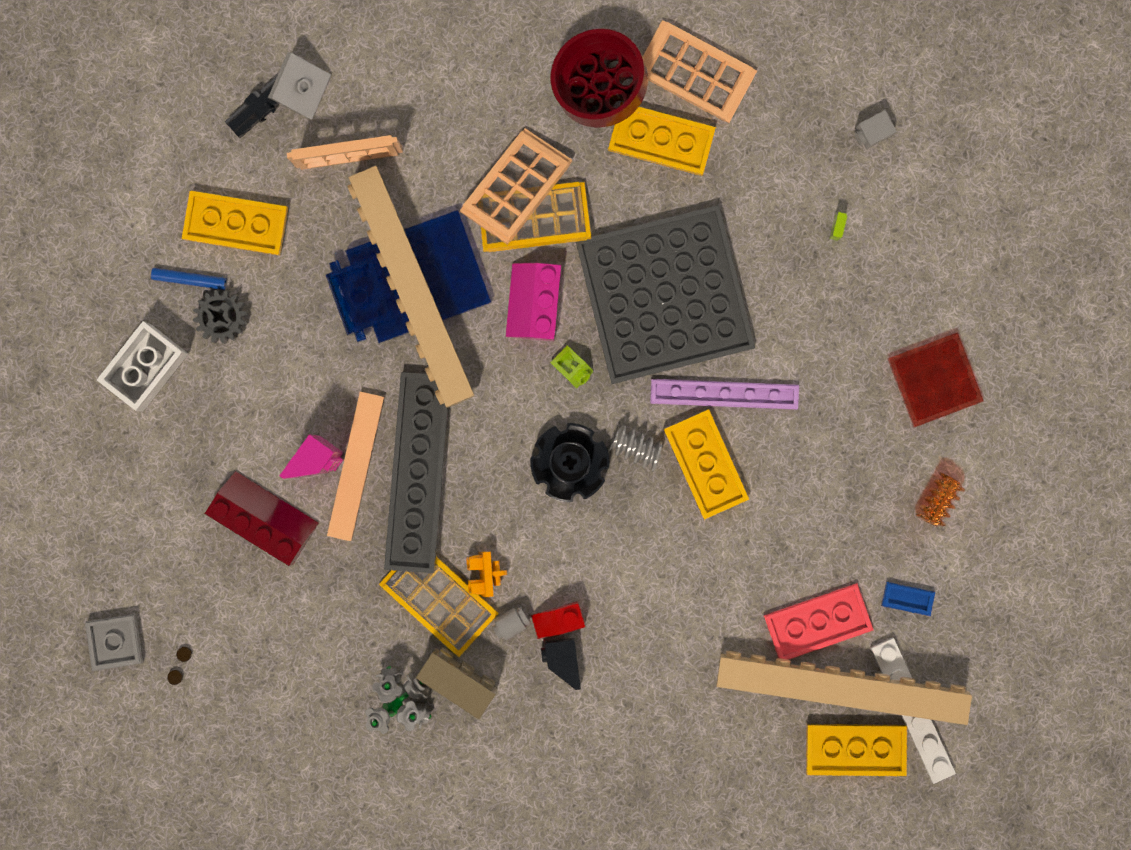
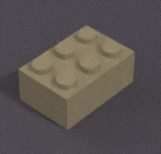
[416,647,498,720]

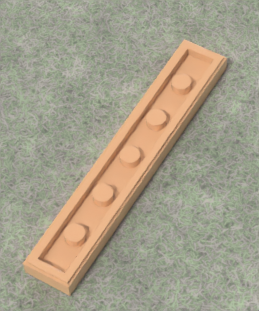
[327,392,385,541]

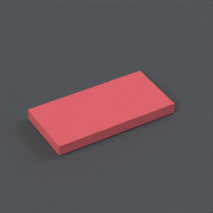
[763,583,873,660]

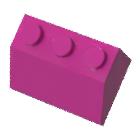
[505,263,561,341]
[279,434,343,479]

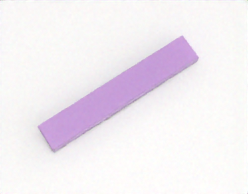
[650,379,799,410]

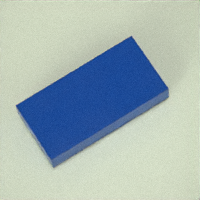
[881,582,935,616]

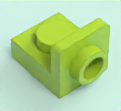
[550,345,593,389]

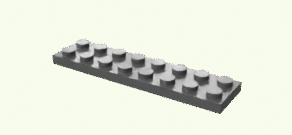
[384,372,448,573]

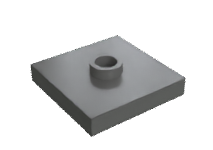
[268,52,331,120]
[85,614,143,671]

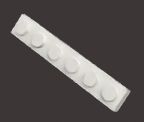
[870,637,956,784]

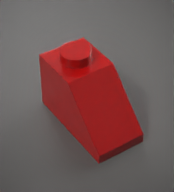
[531,601,585,639]

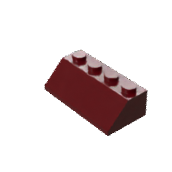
[204,471,319,566]

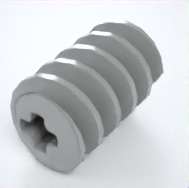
[608,425,663,472]

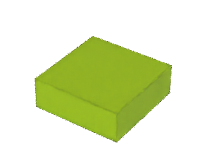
[829,212,848,241]

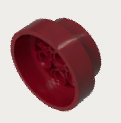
[550,29,648,128]

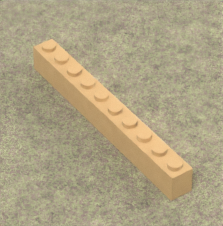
[347,166,475,408]
[717,651,972,725]

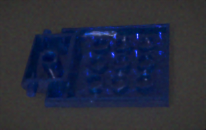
[325,210,492,344]

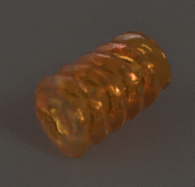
[915,472,965,527]

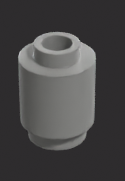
[492,606,531,641]

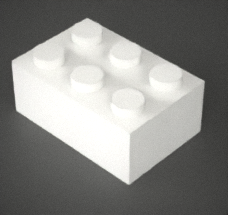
[97,321,188,412]

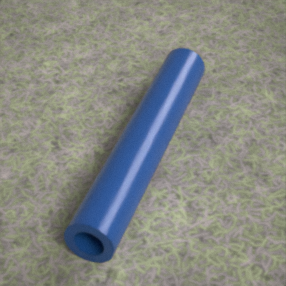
[151,268,227,290]

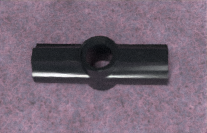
[225,76,279,138]

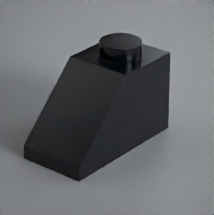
[541,638,581,690]

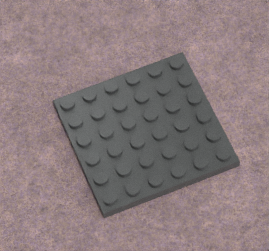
[576,205,755,385]

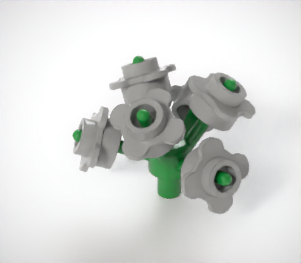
[365,666,432,734]

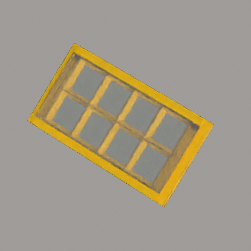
[478,182,591,252]
[379,556,499,657]

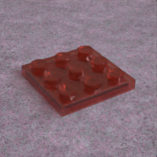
[887,332,984,428]

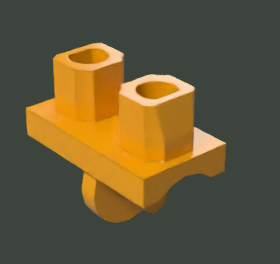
[466,551,507,597]

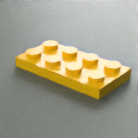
[608,102,716,176]
[182,191,288,256]
[663,409,749,520]
[806,724,907,776]

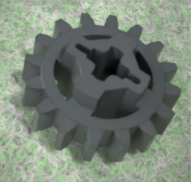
[193,290,248,344]

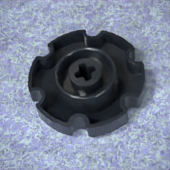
[530,423,610,502]

